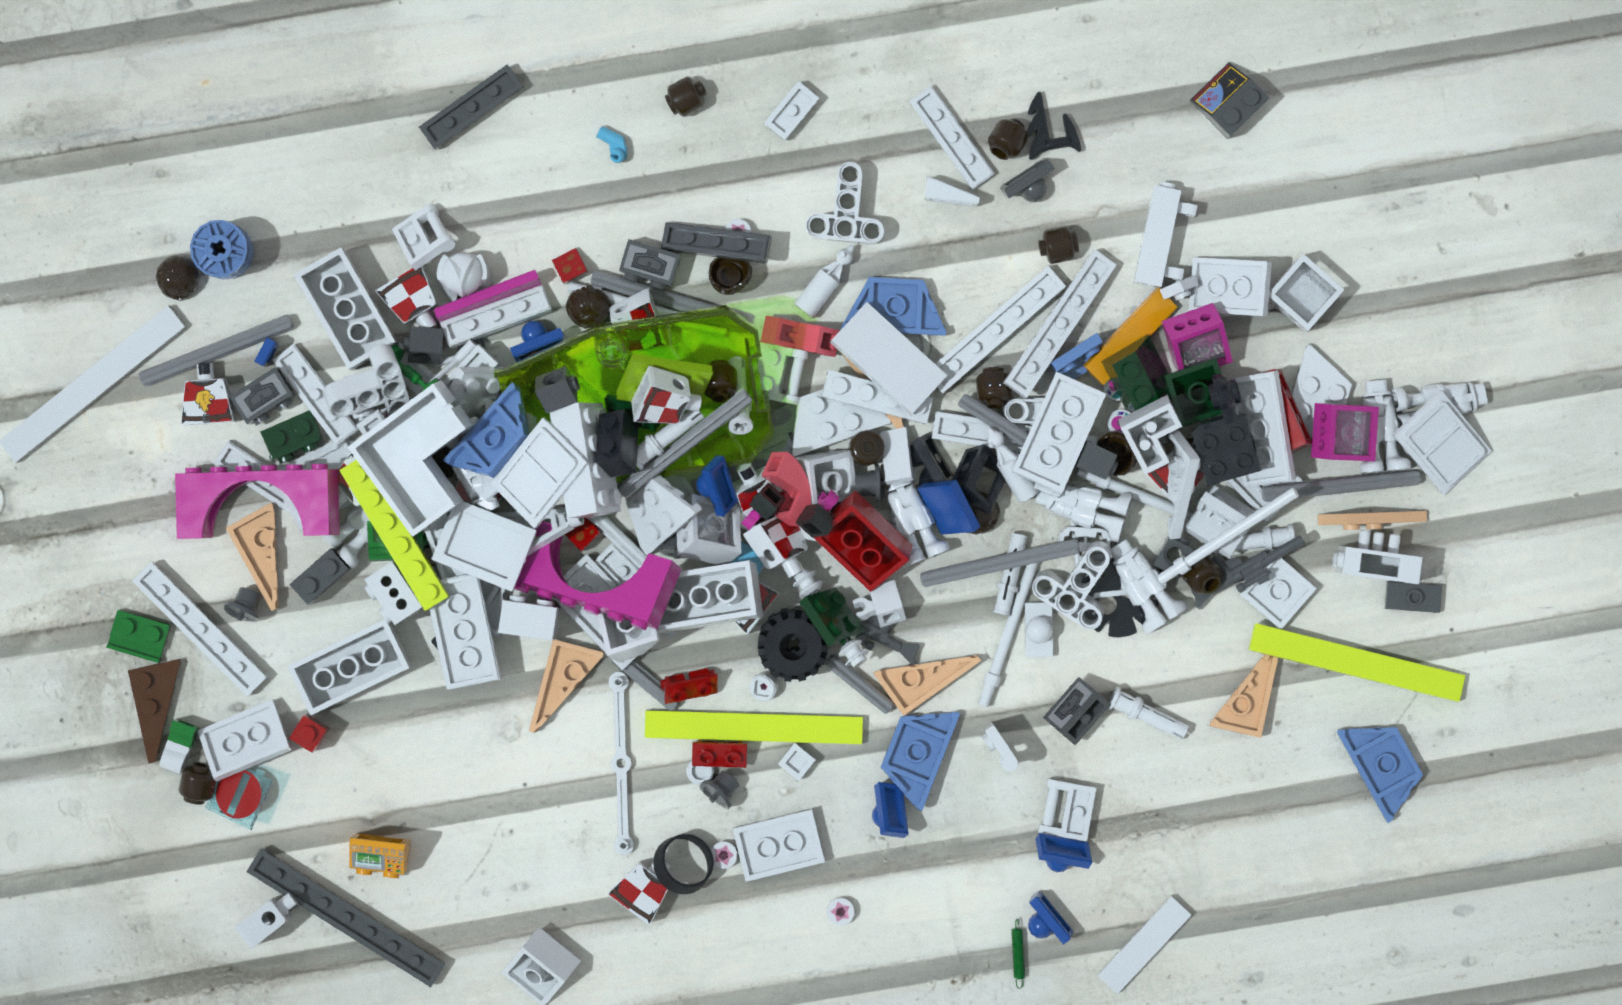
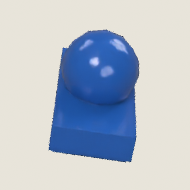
[510,321,568,363]
[696,455,738,517]
[872,782,909,838]
[1036,833,1092,873]
[1028,891,1074,945]

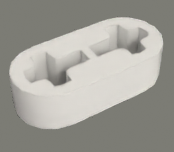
[1058,526,1111,553]

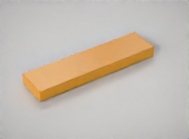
[1083,288,1177,385]

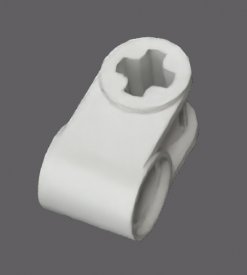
[1002,398,1044,425]

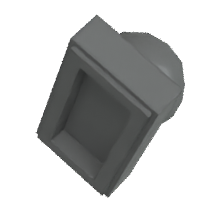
[1000,158,1055,203]

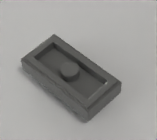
[1384,582,1442,613]

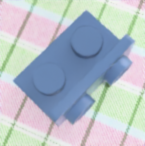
[1049,333,1103,380]

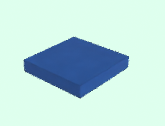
[917,480,980,535]

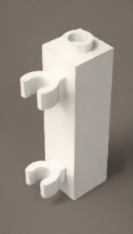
[1133,182,1198,288]

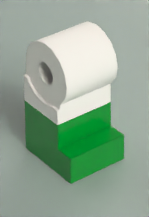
[159,719,200,774]

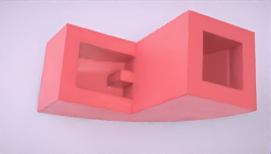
[760,316,840,357]
[761,452,811,526]

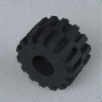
[758,607,829,682]

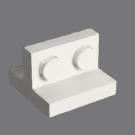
[1184,484,1255,559]

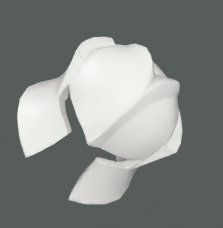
[437,253,492,301]

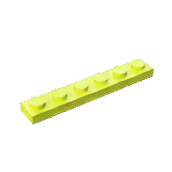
[339,460,450,611]

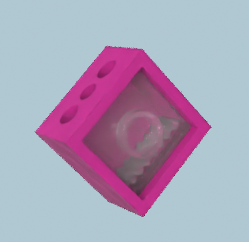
[1162,303,1233,371]
[1311,403,1379,462]

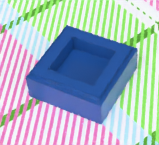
[254,338,279,367]

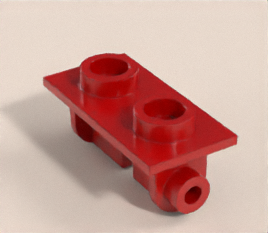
[660,668,718,704]
[692,739,747,768]

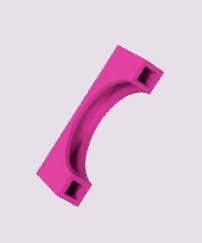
[175,464,340,539]
[514,521,682,630]

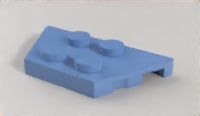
[841,277,946,336]
[443,382,529,478]
[880,712,960,811]
[1336,727,1423,823]

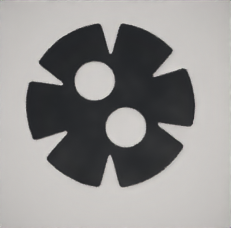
[1081,558,1158,637]

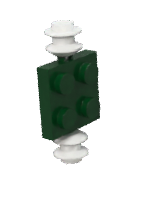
[792,569,869,668]

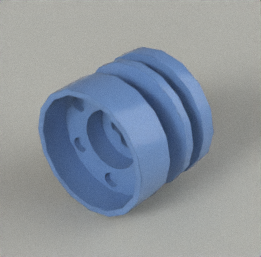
[190,220,254,280]

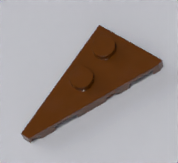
[128,659,181,763]

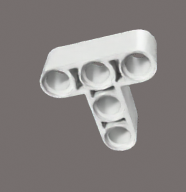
[806,162,884,245]
[323,344,410,418]
[1032,541,1111,630]

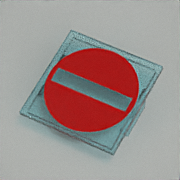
[205,768,273,830]

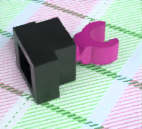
[741,483,786,530]
[795,490,839,538]

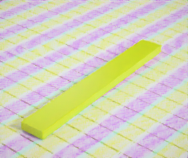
[1248,623,1466,702]
[645,710,863,744]

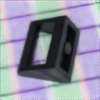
[951,444,1006,514]

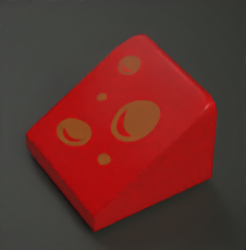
[552,248,588,285]
[565,518,601,551]

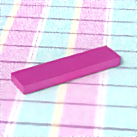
[434,270,542,323]

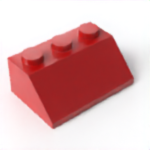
[814,490,913,592]

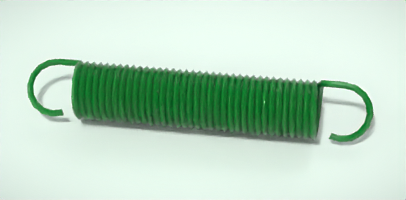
[1011,919,1026,989]

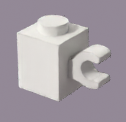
[853,580,906,628]

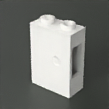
[1332,530,1423,584]

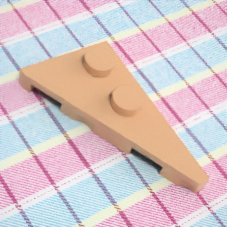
[226,503,279,611]
[1318,511,1427,530]
[529,639,604,732]
[1209,654,1278,738]
[873,655,981,716]

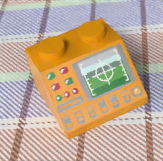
[349,833,410,878]

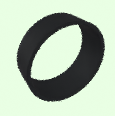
[653,834,714,894]

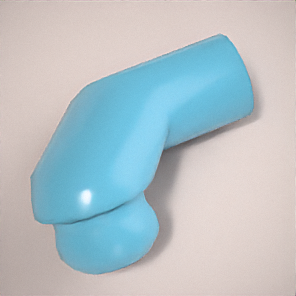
[596,126,628,163]

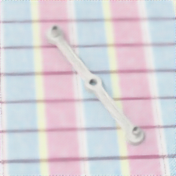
[608,671,634,855]

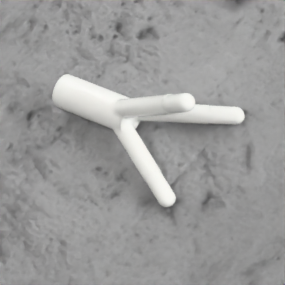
[429,339,477,382]

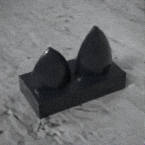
[910,432,954,486]

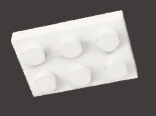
[1189,257,1272,317]
[197,699,292,782]
[733,809,825,882]

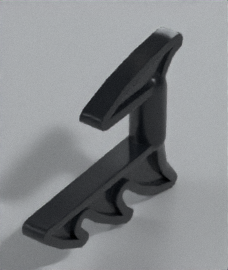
[1027,92,1081,160]

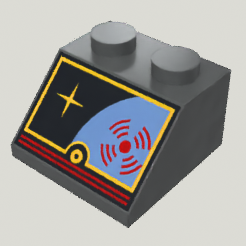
[1189,62,1269,139]

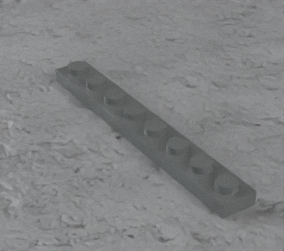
[246,848,446,987]

